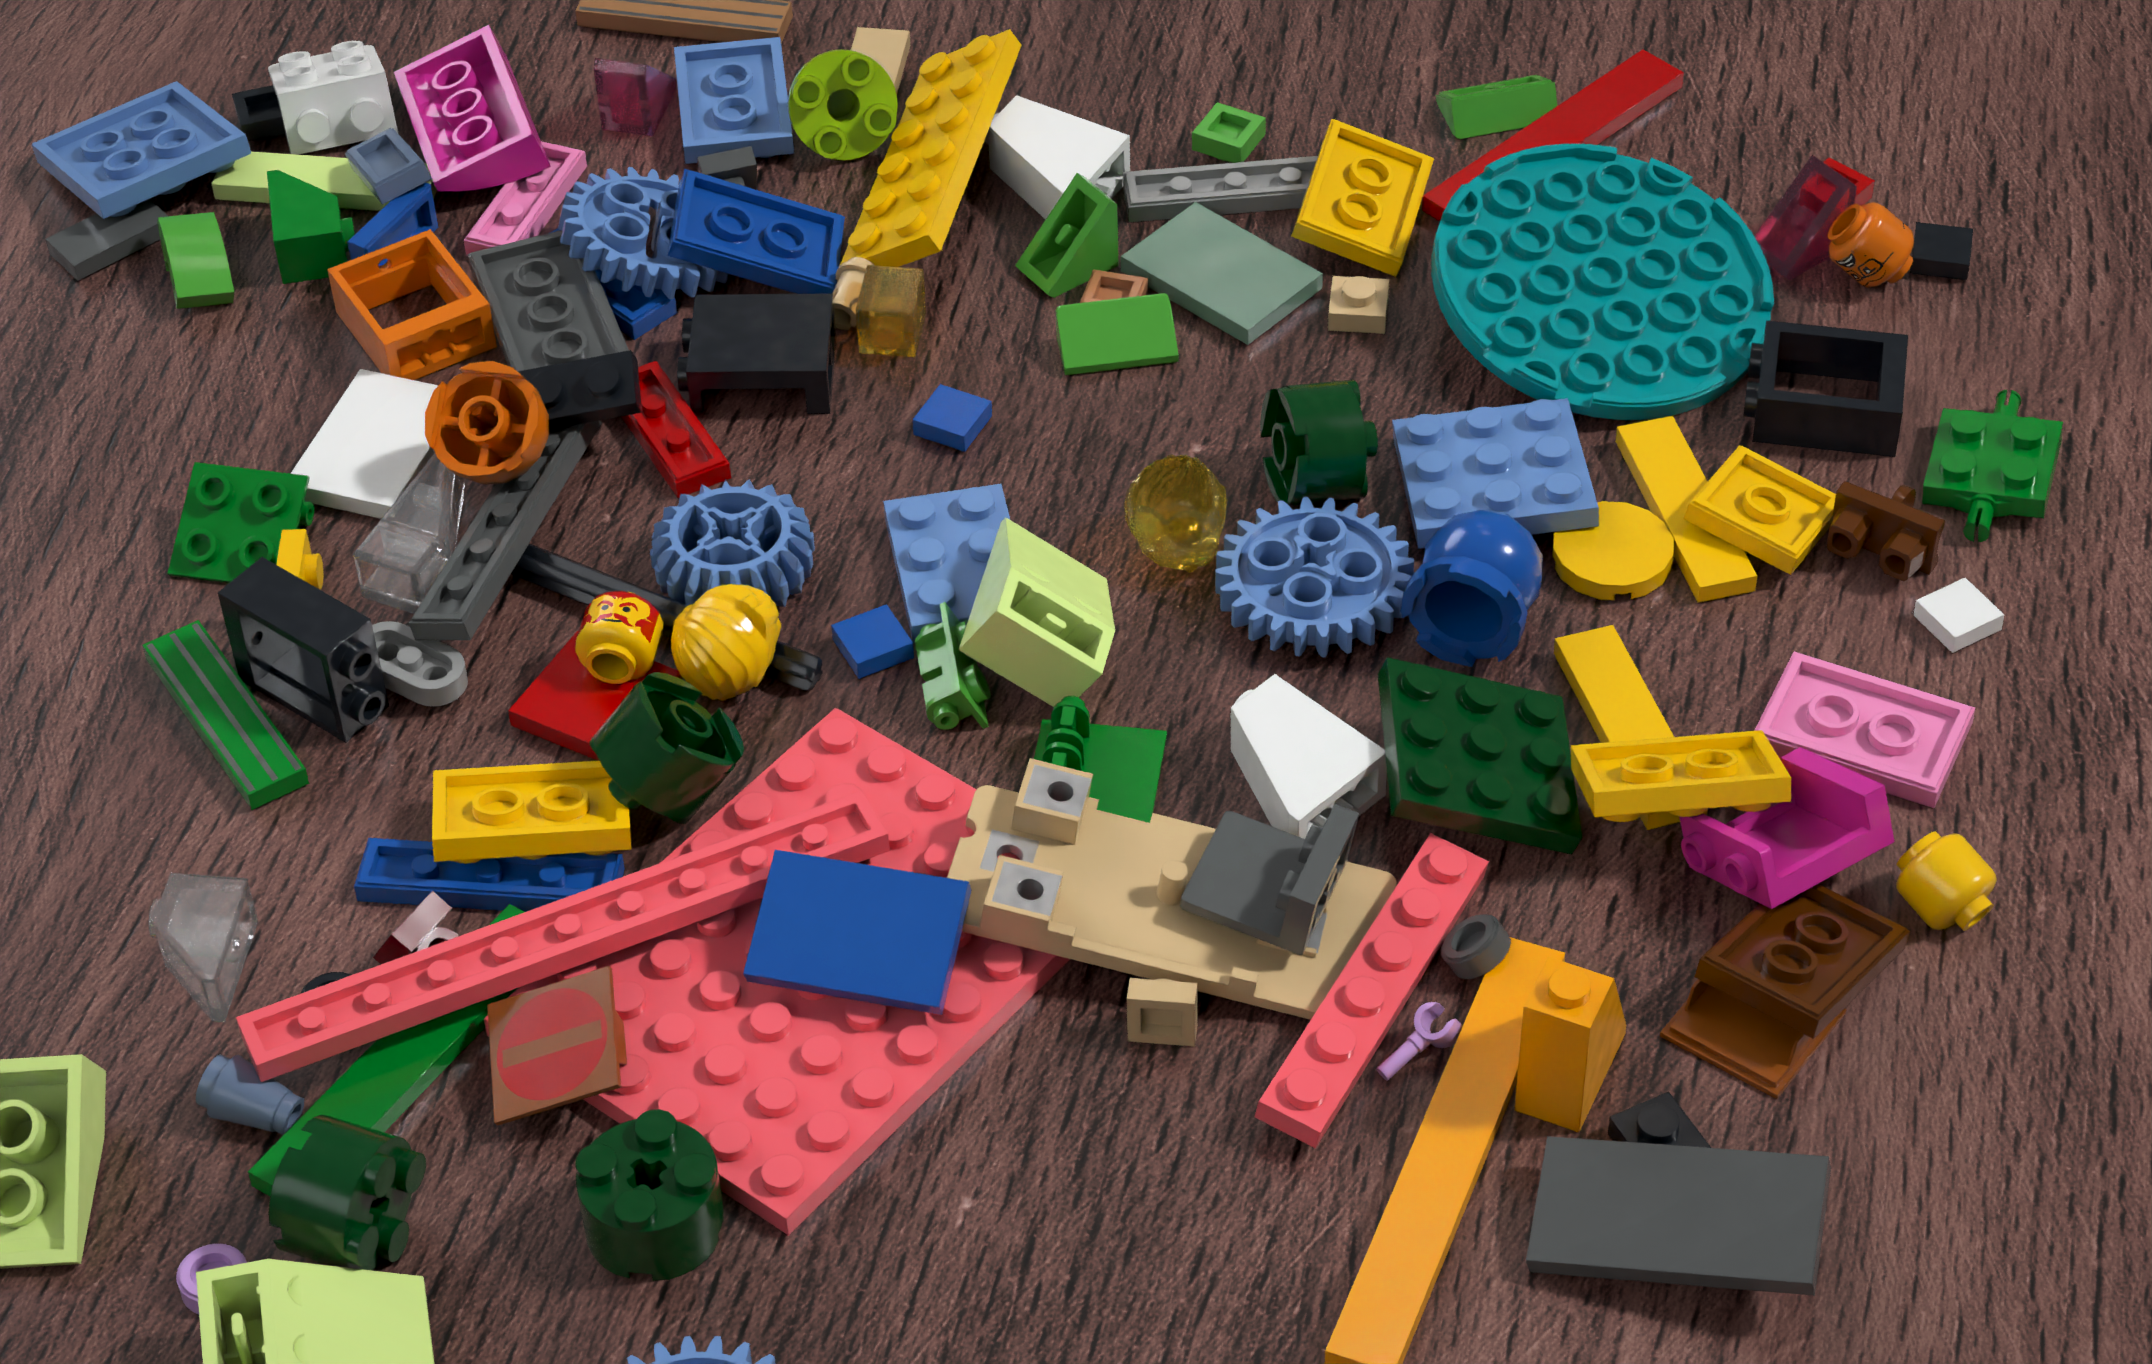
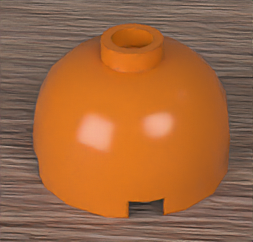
[425,361,549,485]

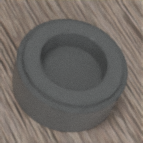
[1441,914,1511,979]

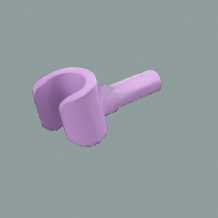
[1376,1002,1462,1081]

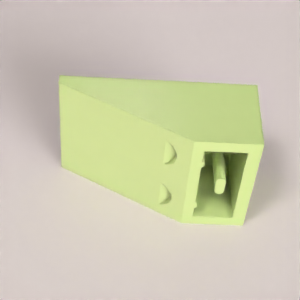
[959,517,1115,707]
[196,1259,435,1364]

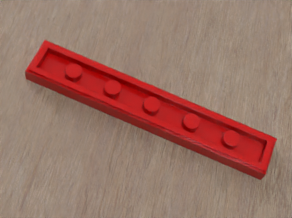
[1422,49,1684,221]

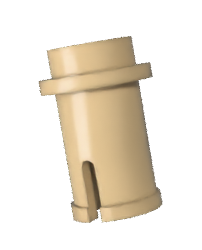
[832,257,880,330]

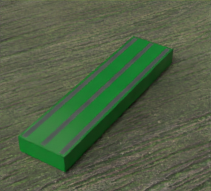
[142,620,309,810]

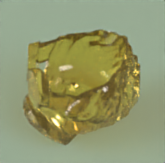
[1124,454,1227,573]

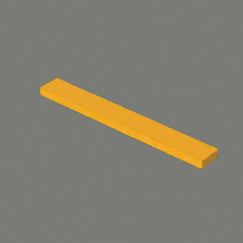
[1324,937,1565,1364]

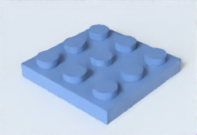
[31,81,251,219]
[1392,398,1599,549]

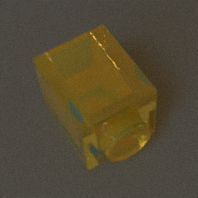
[856,265,926,357]

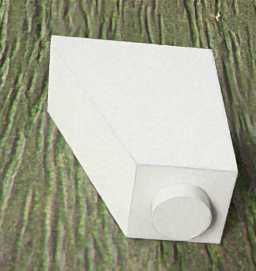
[985,95,1130,219]
[1230,674,1387,839]

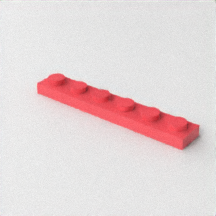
[1254,833,1489,1149]

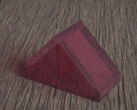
[593,58,677,137]
[1754,155,1857,280]

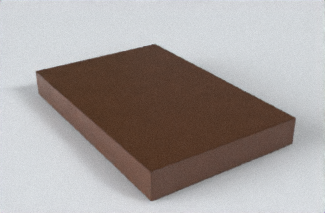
[1695,884,1910,1039]

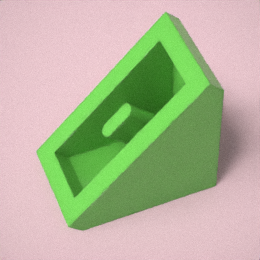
[1015,173,1119,298]

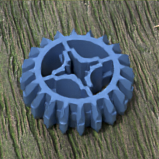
[650,479,815,607]

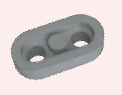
[372,621,468,706]

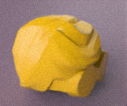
[671,584,781,701]

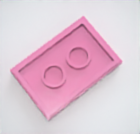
[1754,652,1975,808]

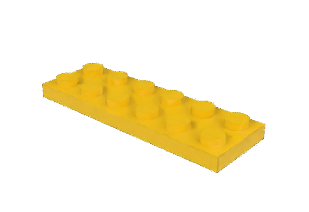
[840,29,1022,274]

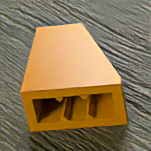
[1514,957,1626,1132]

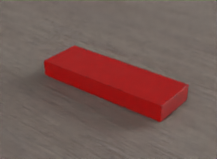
[621,361,731,498]

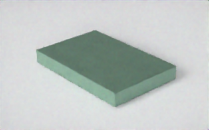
[1121,202,1323,345]

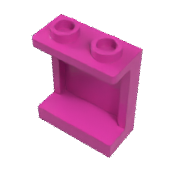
[1679,747,1895,909]

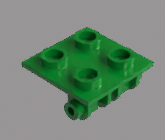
[167,462,314,583]
[1034,696,1167,823]

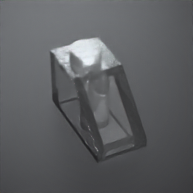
[148,873,258,1022]

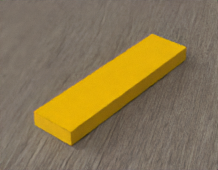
[1615,416,1757,603]
[1554,625,1708,830]

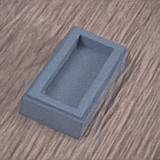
[345,128,432,205]

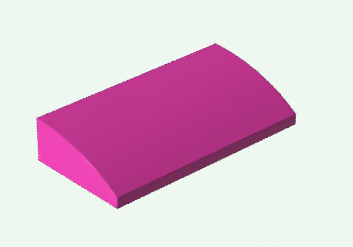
[394,25,551,192]

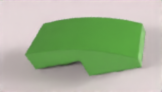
[157,212,234,309]

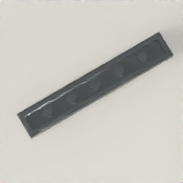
[409,421,601,640]

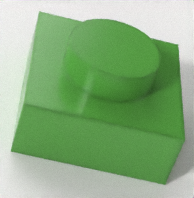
[1192,102,1266,163]

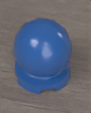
[1400,510,1543,667]

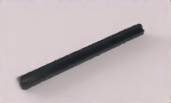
[510,543,823,691]

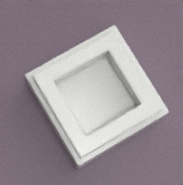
[1914,578,2004,653]

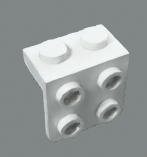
[268,41,398,155]

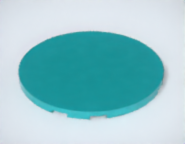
[1431,144,1774,420]

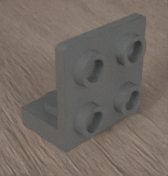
[1180,804,1359,956]

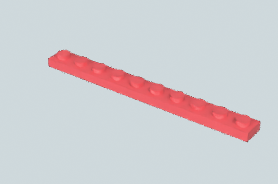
[236,790,890,1082]

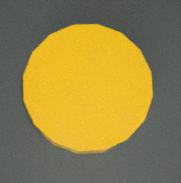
[1552,501,1674,600]

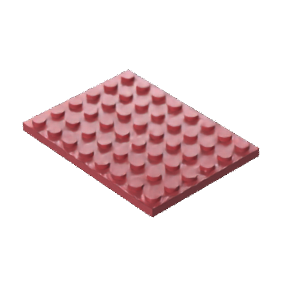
[484,707,1070,1236]

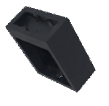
[1743,320,1908,457]
[218,557,389,743]

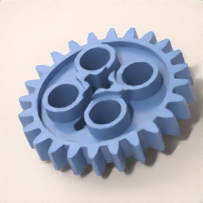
[558,167,729,299]
[1215,497,1414,657]

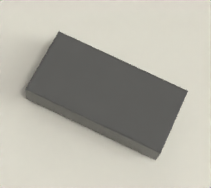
[45,199,168,281]

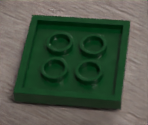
[1378,657,1582,855]

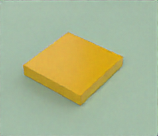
[1684,445,1836,575]

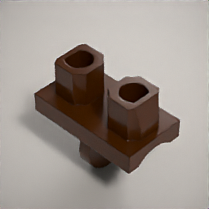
[1827,481,1945,581]

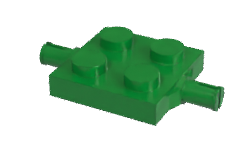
[1922,390,2063,542]

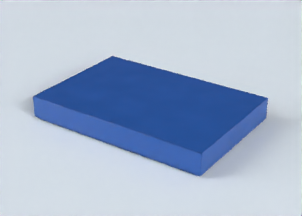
[667,169,845,294]
[743,850,972,1015]

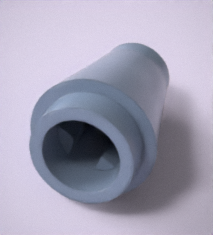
[196,1054,305,1135]

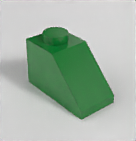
[267,170,355,284]

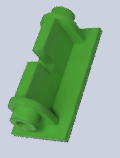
[915,602,991,730]

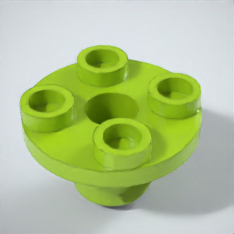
[788,49,898,160]

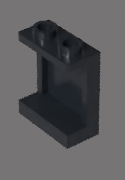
[677,294,837,414]

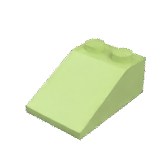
[0,1054,106,1269]

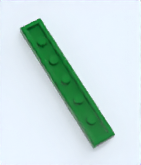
[248,904,524,1196]

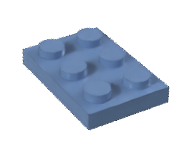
[674,37,794,164]
[883,484,1010,643]

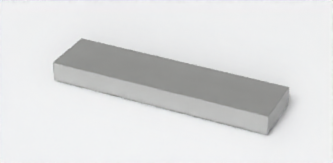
[1123,156,1318,222]

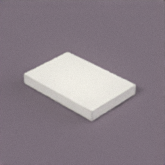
[290,369,438,522]

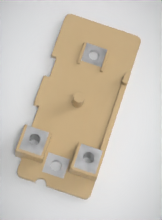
[947,758,1397,1020]

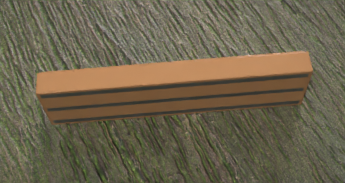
[575,0,793,44]

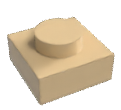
[1328,276,1389,334]
[1127,978,1198,1047]

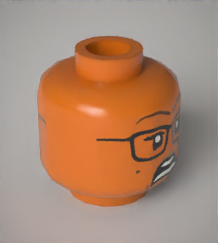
[1827,202,1914,288]

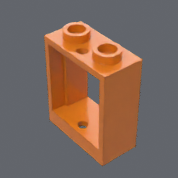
[327,229,497,380]

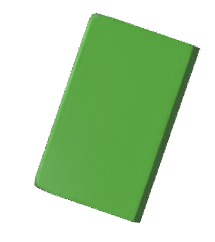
[1436,75,1558,139]
[1056,293,1179,375]

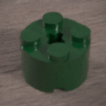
[1260,380,1378,505]
[590,672,744,824]
[576,1109,724,1281]
[268,1115,426,1270]

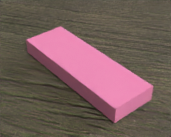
[464,141,587,256]

